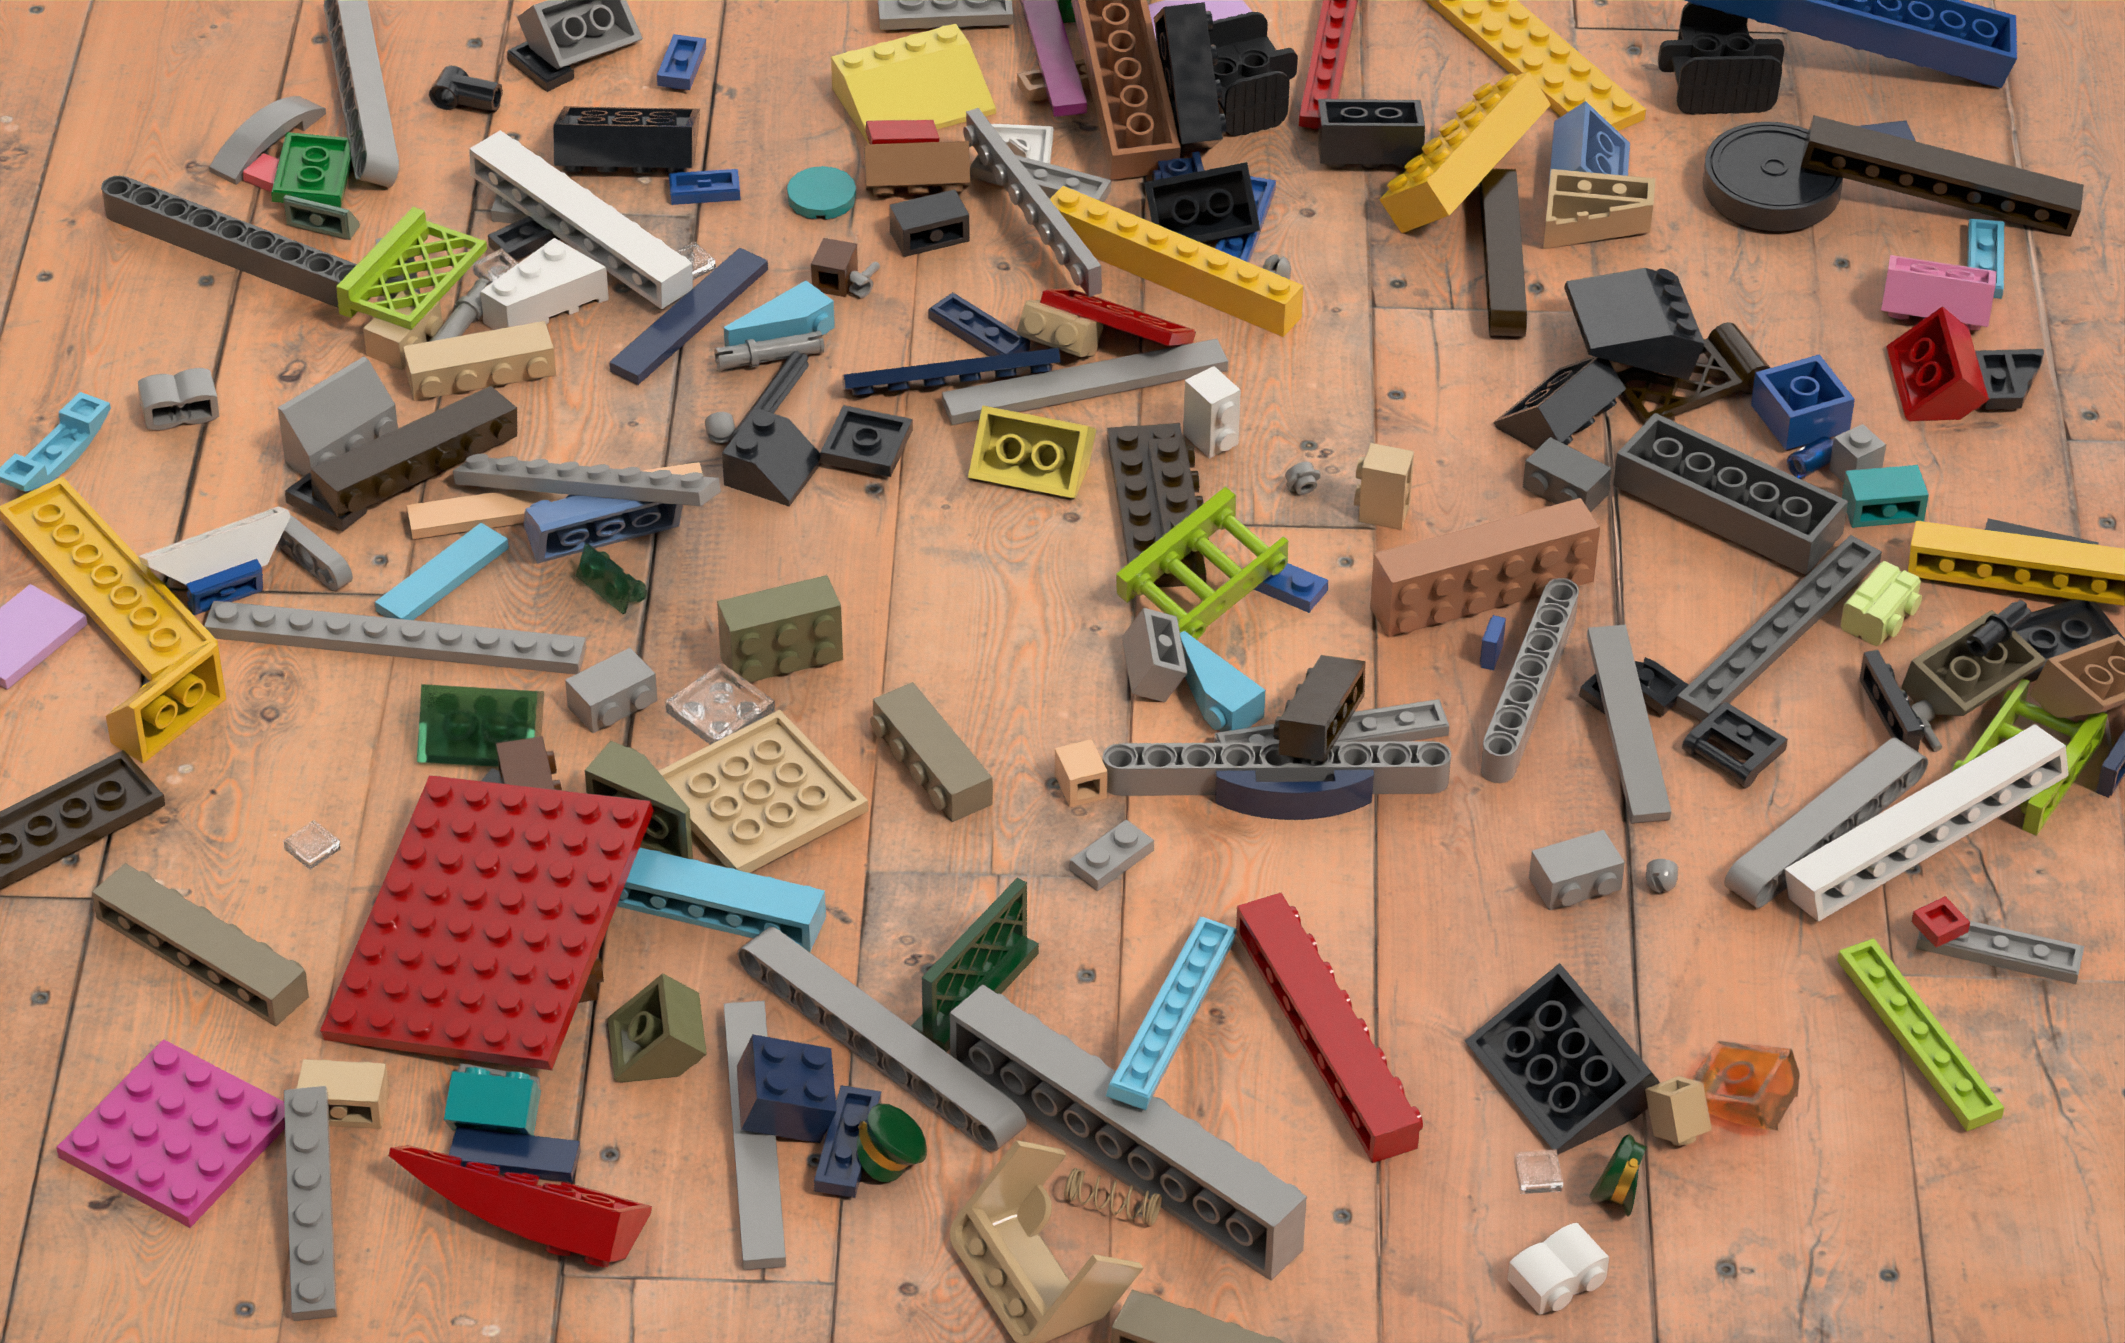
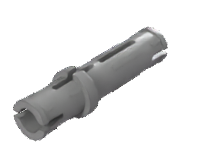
[431,278,489,341]
[714,330,824,371]

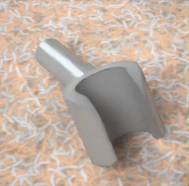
[849,262,880,298]
[1911,700,1942,752]

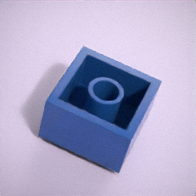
[1751,354,1855,450]

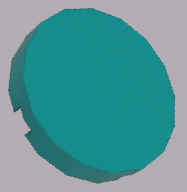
[787,166,856,219]

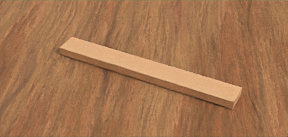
[407,462,702,539]

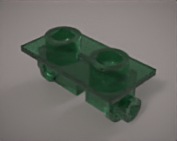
[575,543,648,614]

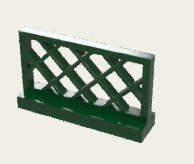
[911,878,1039,1052]

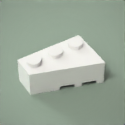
[480,238,609,330]

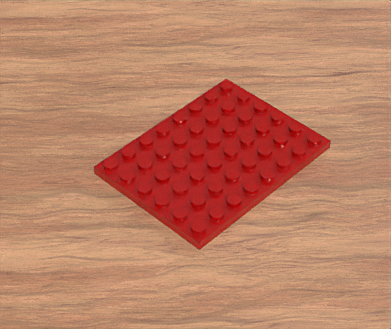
[320,775,654,1071]

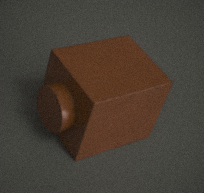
[811,238,858,297]

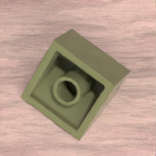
[608,973,707,1083]

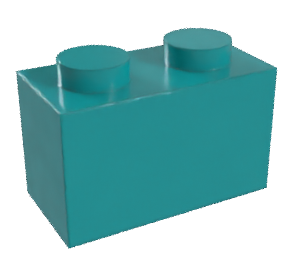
[1841,465,1929,528]
[444,1067,541,1136]

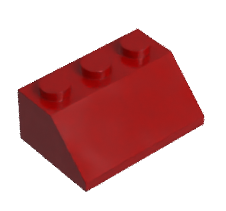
[1886,306,1989,421]

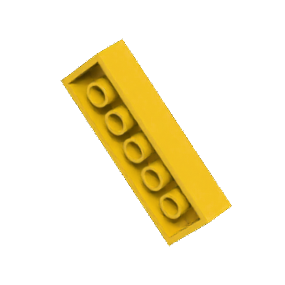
[1379,71,1551,233]

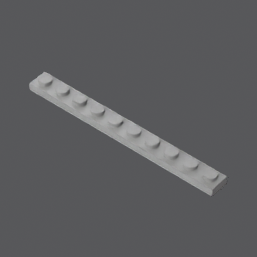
[204,601,587,674]

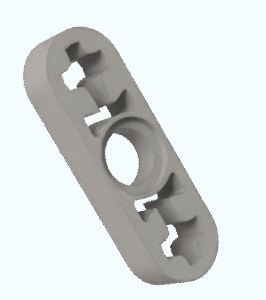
[277,515,353,591]

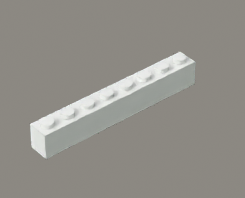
[469,130,693,309]
[1785,724,2069,922]

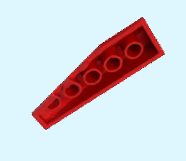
[388,1145,652,1267]

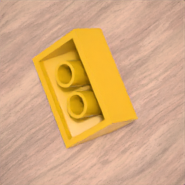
[106,641,227,764]

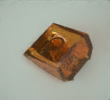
[1691,1041,1800,1130]

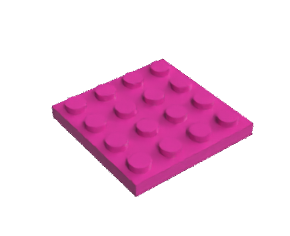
[56,1039,285,1228]

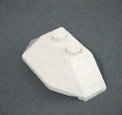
[138,506,290,585]

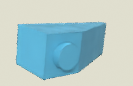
[724,280,835,347]
[1180,631,1265,732]

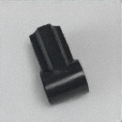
[429,65,503,112]

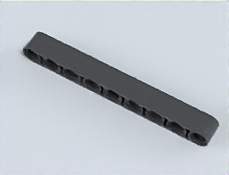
[101,175,357,308]

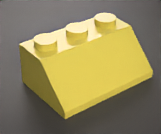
[968,405,1096,499]

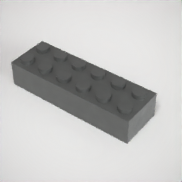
[1613,413,1848,575]

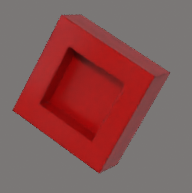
[1911,896,1970,948]

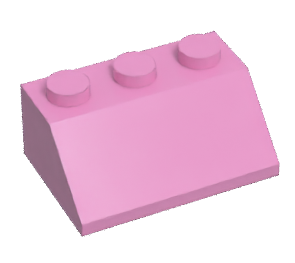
[1881,255,1996,330]

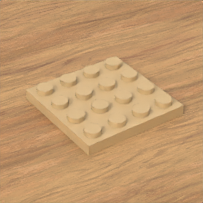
[658,710,869,873]

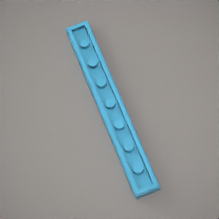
[1106,917,1238,1110]

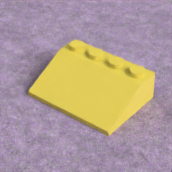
[831,24,996,145]

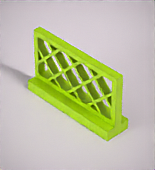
[336,207,487,330]

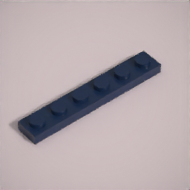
[842,348,1060,395]

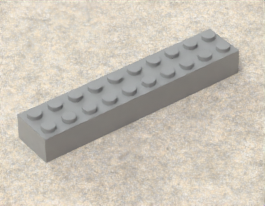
[950,985,1307,1281]

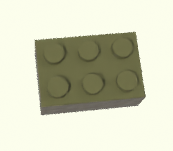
[717,575,843,686]

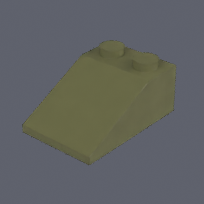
[585,741,693,859]

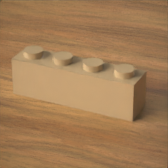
[403,321,556,401]

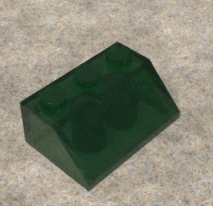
[417,684,544,767]

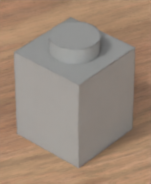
[1829,424,1886,483]

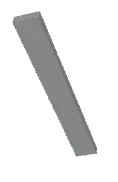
[942,339,1228,425]
[724,1000,786,1270]

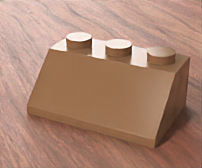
[864,141,970,195]
[2029,634,2125,718]

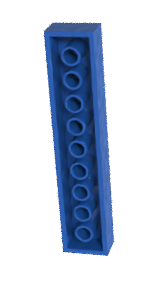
[1684,0,2017,88]

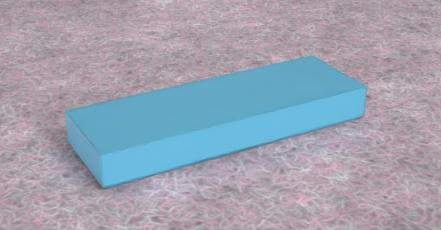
[1967,219,2004,299]

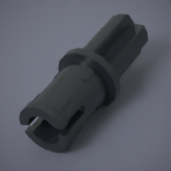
[1966,600,2031,657]

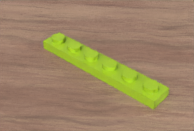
[1837,938,2005,1131]

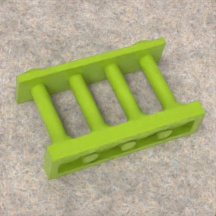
[1116,486,1289,640]
[1951,679,2108,836]

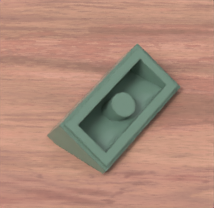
[283,195,360,240]

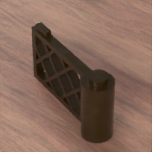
[1617,322,1771,424]

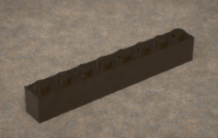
[1800,115,2084,237]

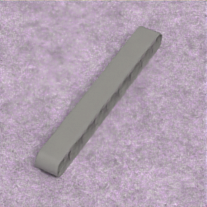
[324,0,399,188]
[1103,741,1451,796]
[737,927,1027,1152]

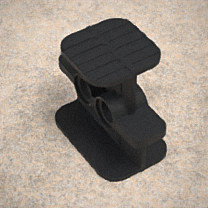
[1658,2,1785,114]
[1209,12,1298,136]

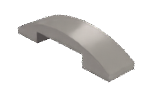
[209,96,326,185]

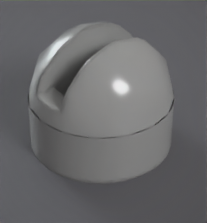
[1263,254,1291,279]
[705,412,735,444]
[1646,859,1678,893]

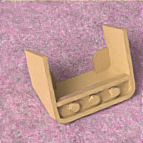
[950,1140,1144,1343]

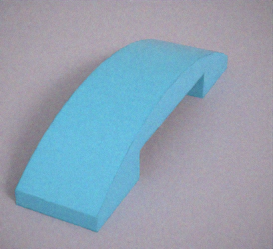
[0,392,111,491]

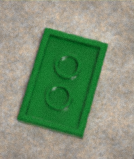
[271,132,352,208]

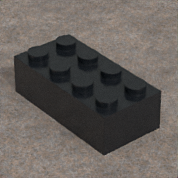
[1154,2,1227,152]

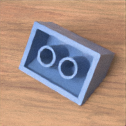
[1549,101,1630,183]

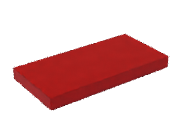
[1040,288,1196,346]

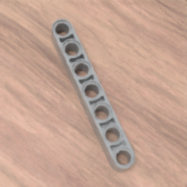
[1481,578,1579,783]
[1724,738,1928,908]

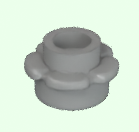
[1285,462,1321,495]

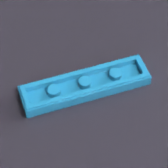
[375,523,509,620]

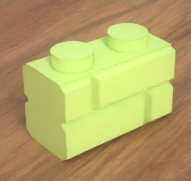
[1840,561,1922,646]

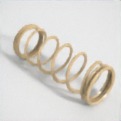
[1064,1168,1162,1226]

